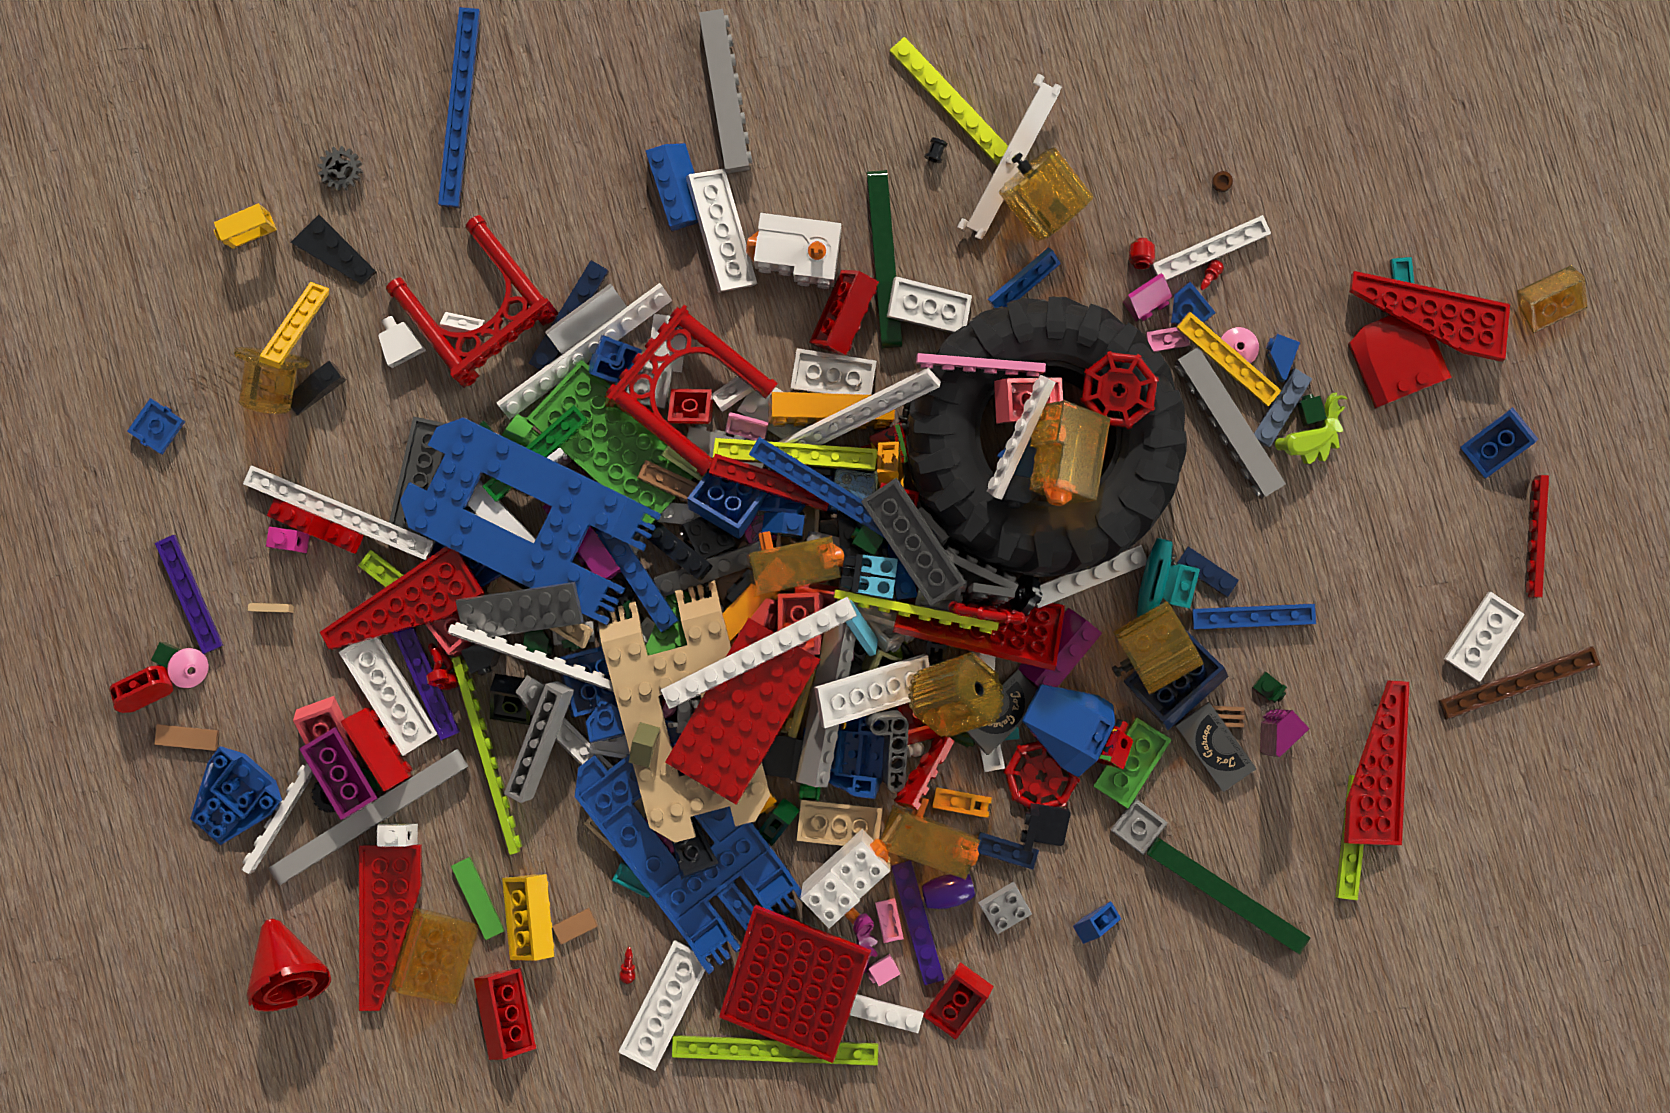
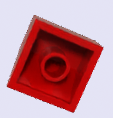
[668,389,713,424]

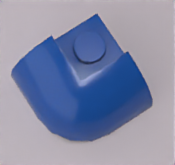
[589,335,642,382]

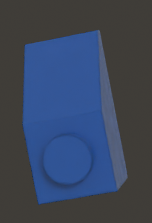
[1266,334,1300,383]
[761,512,805,539]
[1073,901,1121,944]

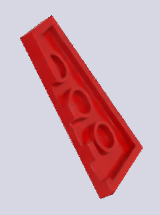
[894,735,955,810]

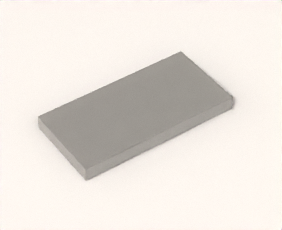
[545,284,627,354]

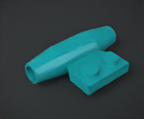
[1137,538,1200,621]

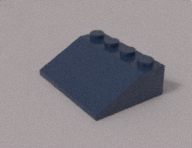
[1123,628,1229,730]

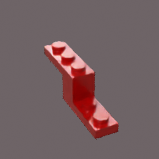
[267,497,364,554]

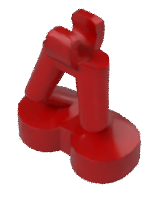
[426,641,459,690]

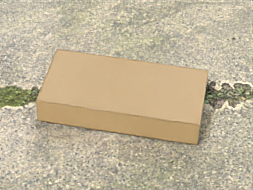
[248,603,294,613]

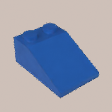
[1460,407,1538,479]

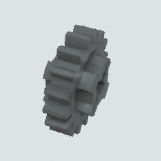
[318,146,363,191]

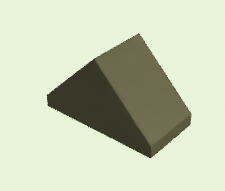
[629,722,660,768]

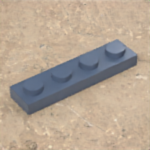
[1254,368,1312,448]

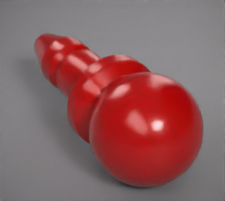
[1200,260,1224,291]
[619,947,636,984]

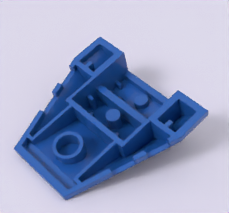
[803,715,884,799]

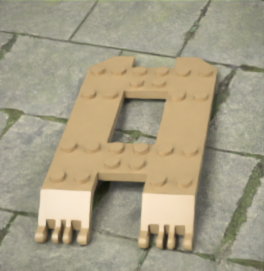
[597,580,770,842]

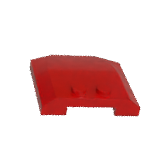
[1348,315,1452,408]

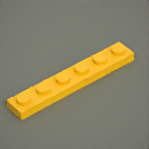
[259,282,329,369]
[1176,312,1281,406]

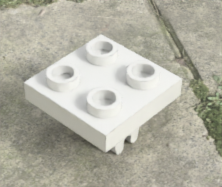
[627,364,673,409]

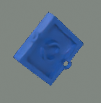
[127,398,186,455]

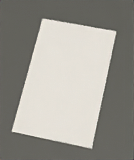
[647,314,686,372]

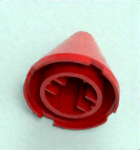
[246,919,331,1012]

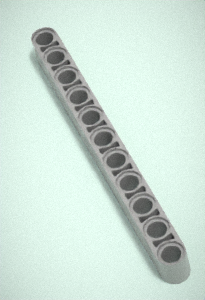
[268,749,469,886]

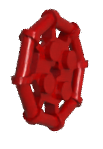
[1080,351,1159,429]
[948,601,1026,624]
[1003,741,1080,809]

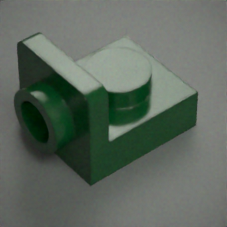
[1252,671,1287,703]

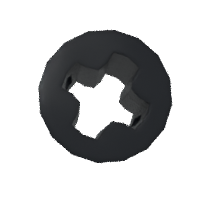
[924,137,948,164]

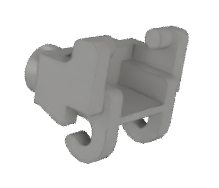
[668,699,699,733]

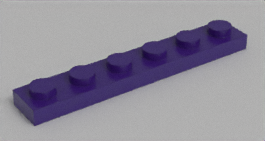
[155,535,224,654]
[393,627,460,741]
[891,860,944,985]

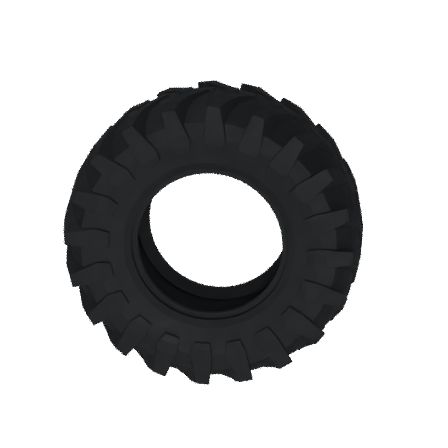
[906,296,1187,577]

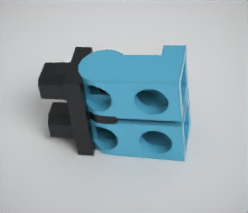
[839,554,898,599]

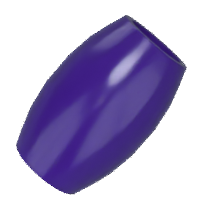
[922,873,975,909]

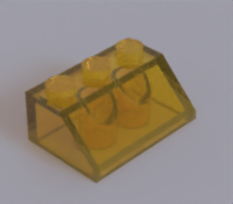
[1517,265,1588,334]

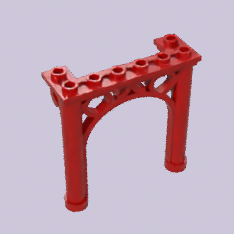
[386,215,558,388]
[605,304,778,476]

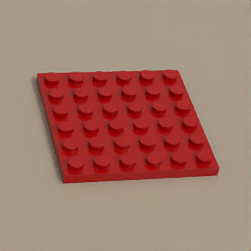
[719,905,872,1063]

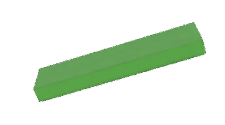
[451,857,505,940]

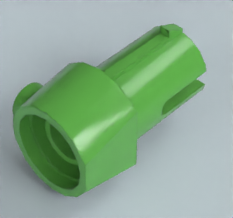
[501,414,540,447]

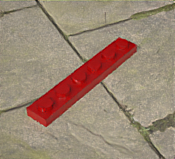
[709,453,829,512]
[1526,475,1549,598]

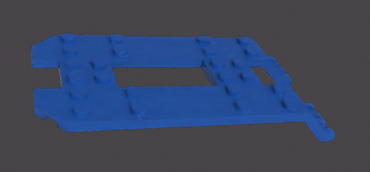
[400,417,662,625]
[574,719,803,974]

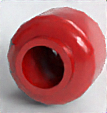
[1129,238,1155,269]

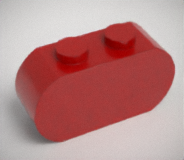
[109,666,173,713]

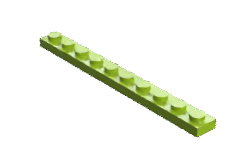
[451,656,522,855]
[672,1035,878,1066]

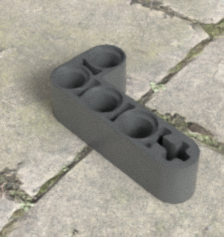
[865,710,909,793]

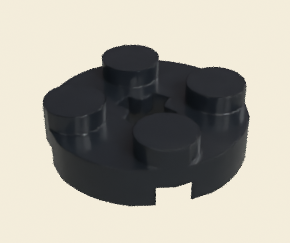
[1010,575,1042,616]

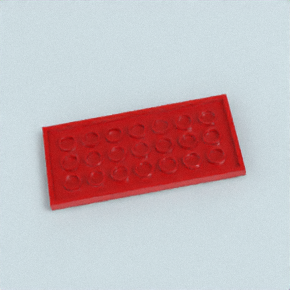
[893,584,1065,671]
[665,617,821,805]

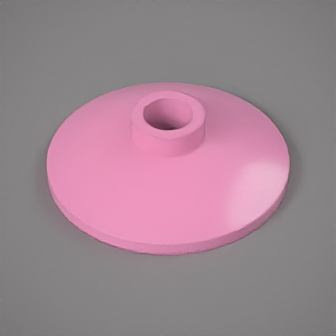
[1221,327,1259,364]
[167,648,208,688]

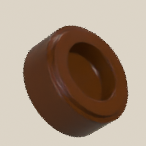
[1212,171,1233,192]

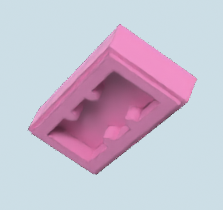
[725,412,769,440]
[875,898,904,943]

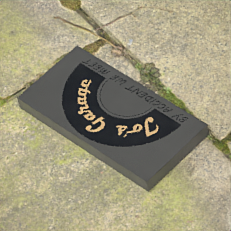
[960,670,1037,755]
[1176,702,1257,792]

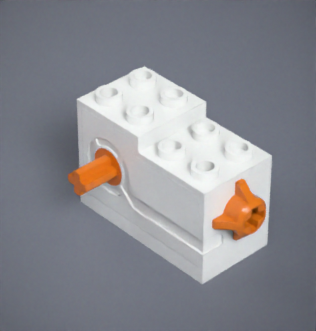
[746,213,841,289]
[800,829,890,928]

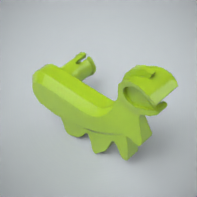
[1275,393,1348,464]

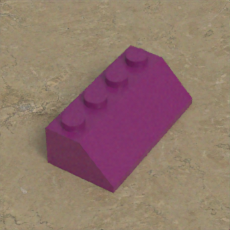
[1017,608,1102,687]
[1260,709,1310,757]
[299,727,377,820]

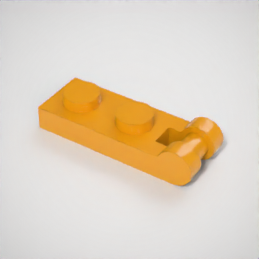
[932,787,992,818]

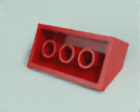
[809,270,879,355]
[340,708,413,791]
[473,968,536,1060]

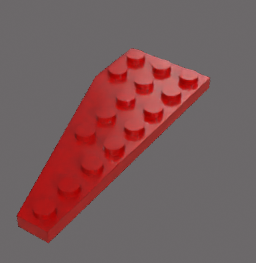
[1349,271,1510,362]
[319,546,484,650]
[1344,680,1410,845]
[359,844,422,1011]

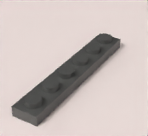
[654,541,776,597]

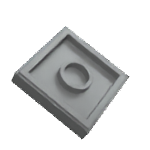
[1110,798,1168,855]

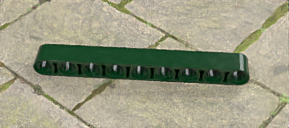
[867,170,902,349]
[1147,837,1311,955]

